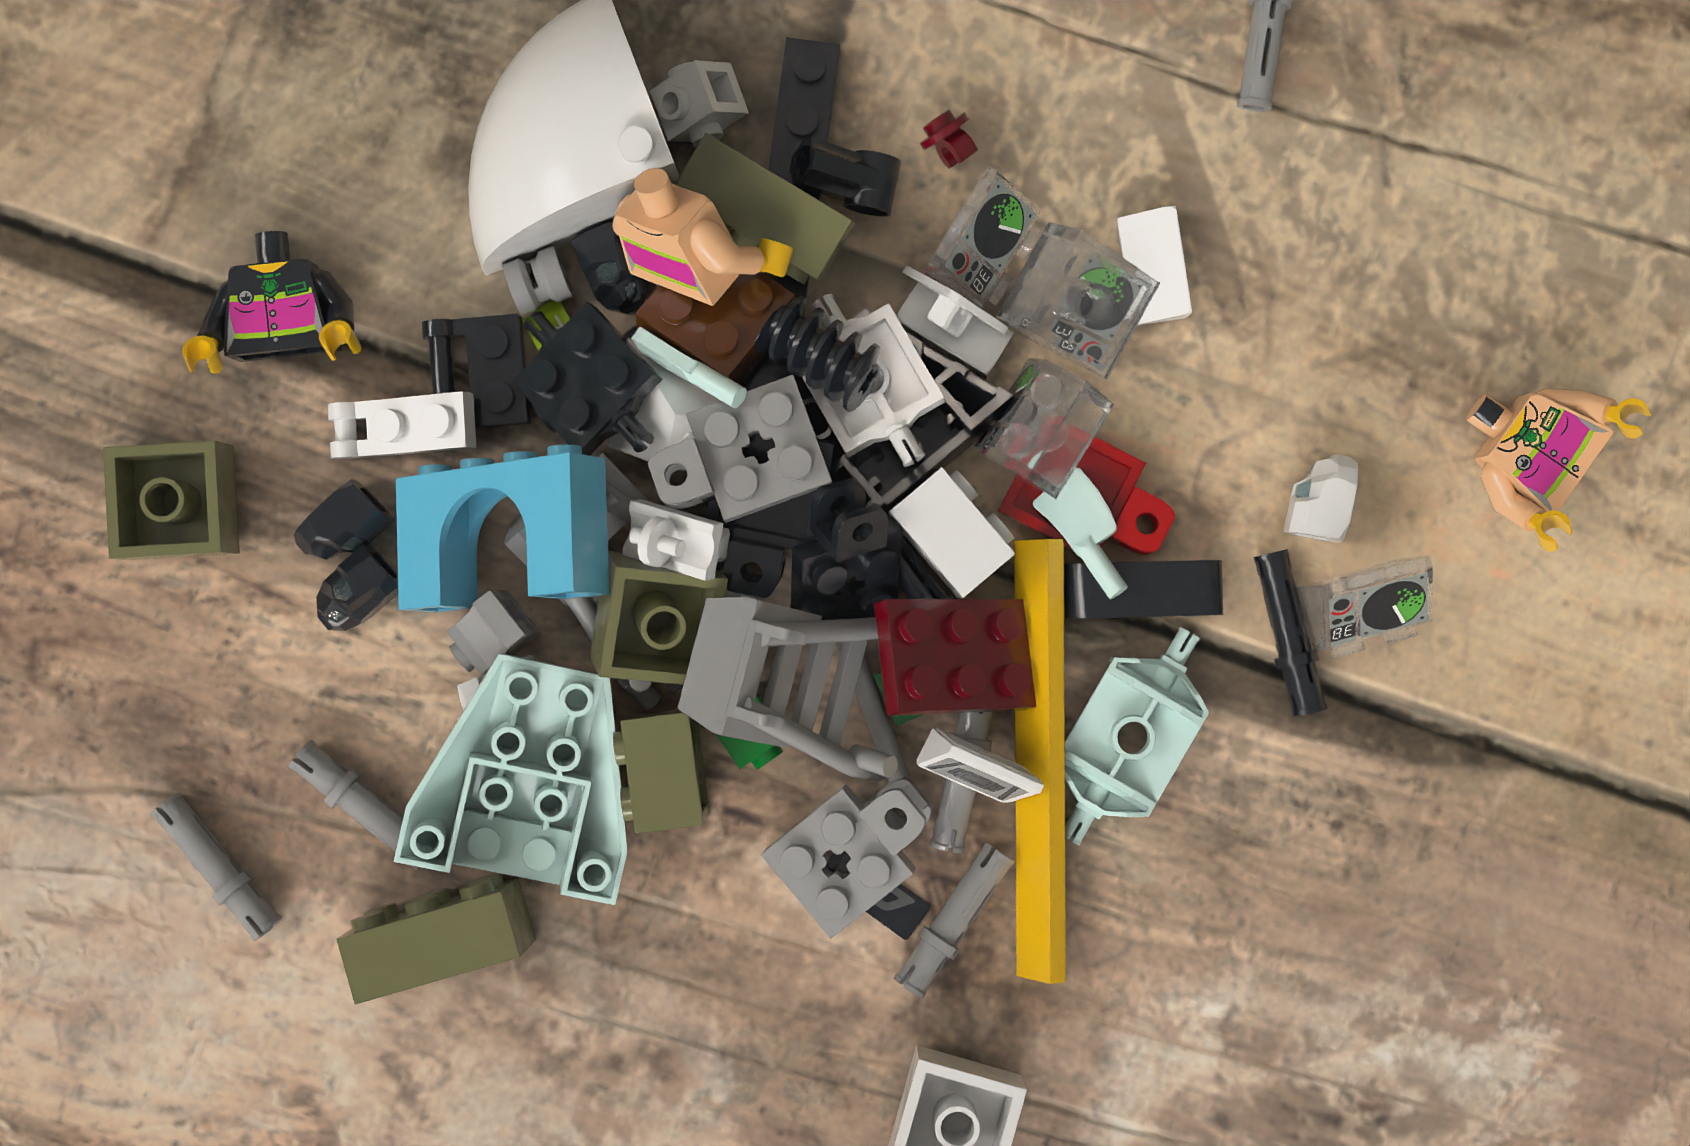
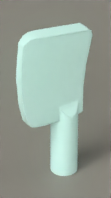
[632,327,747,408]
[1033,467,1128,599]

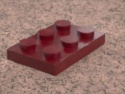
[874,599,1036,716]

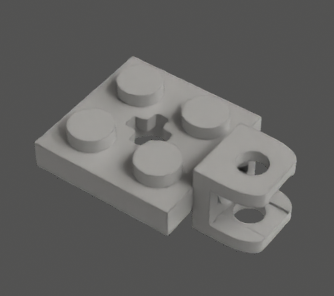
[648,375,832,523]
[761,777,933,939]

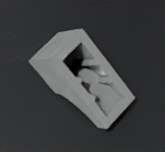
[447,590,541,675]

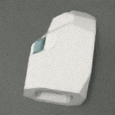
[1284,454,1359,543]

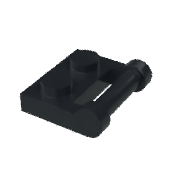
[422,313,531,429]

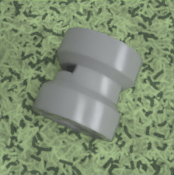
[502,245,573,315]

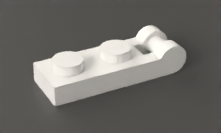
[328,391,476,460]

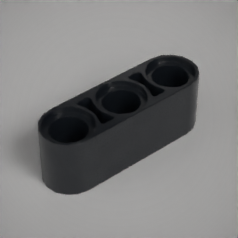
[1064,560,1223,619]

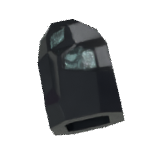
[570,222,648,315]
[294,479,395,560]
[316,544,398,631]

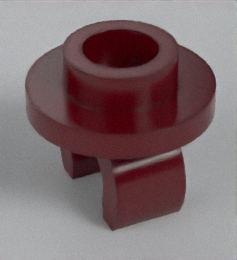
[919,109,978,169]

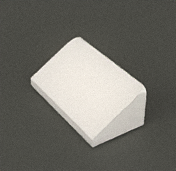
[1116,205,1192,326]
[896,282,1014,380]

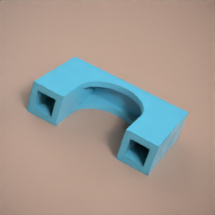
[396,445,610,613]

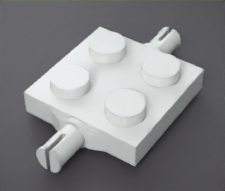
[802,294,945,467]

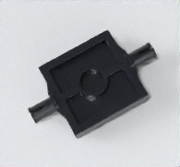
[513,301,663,456]

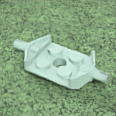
[1065,627,1209,846]

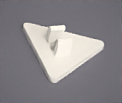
[902,265,1009,337]

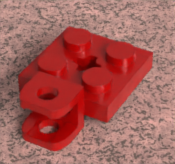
[998,413,1175,555]

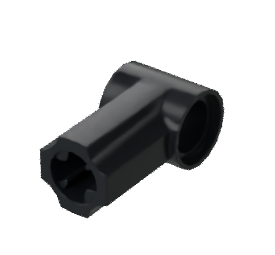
[789,137,901,217]

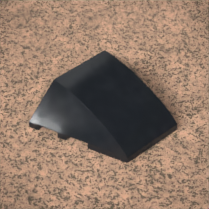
[780,308,1014,514]

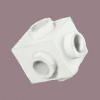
[650,60,749,147]

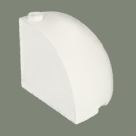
[468,0,679,276]

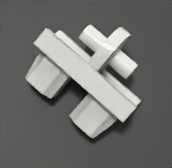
[622,499,730,581]

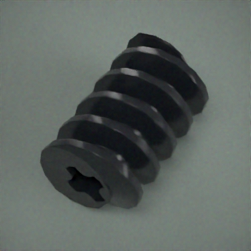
[754,295,881,412]

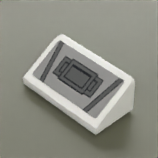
[916,728,1044,803]

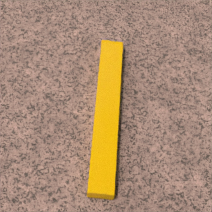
[1014,539,1066,984]

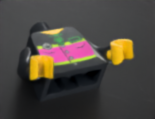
[182,231,362,374]

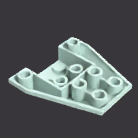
[393,653,627,905]

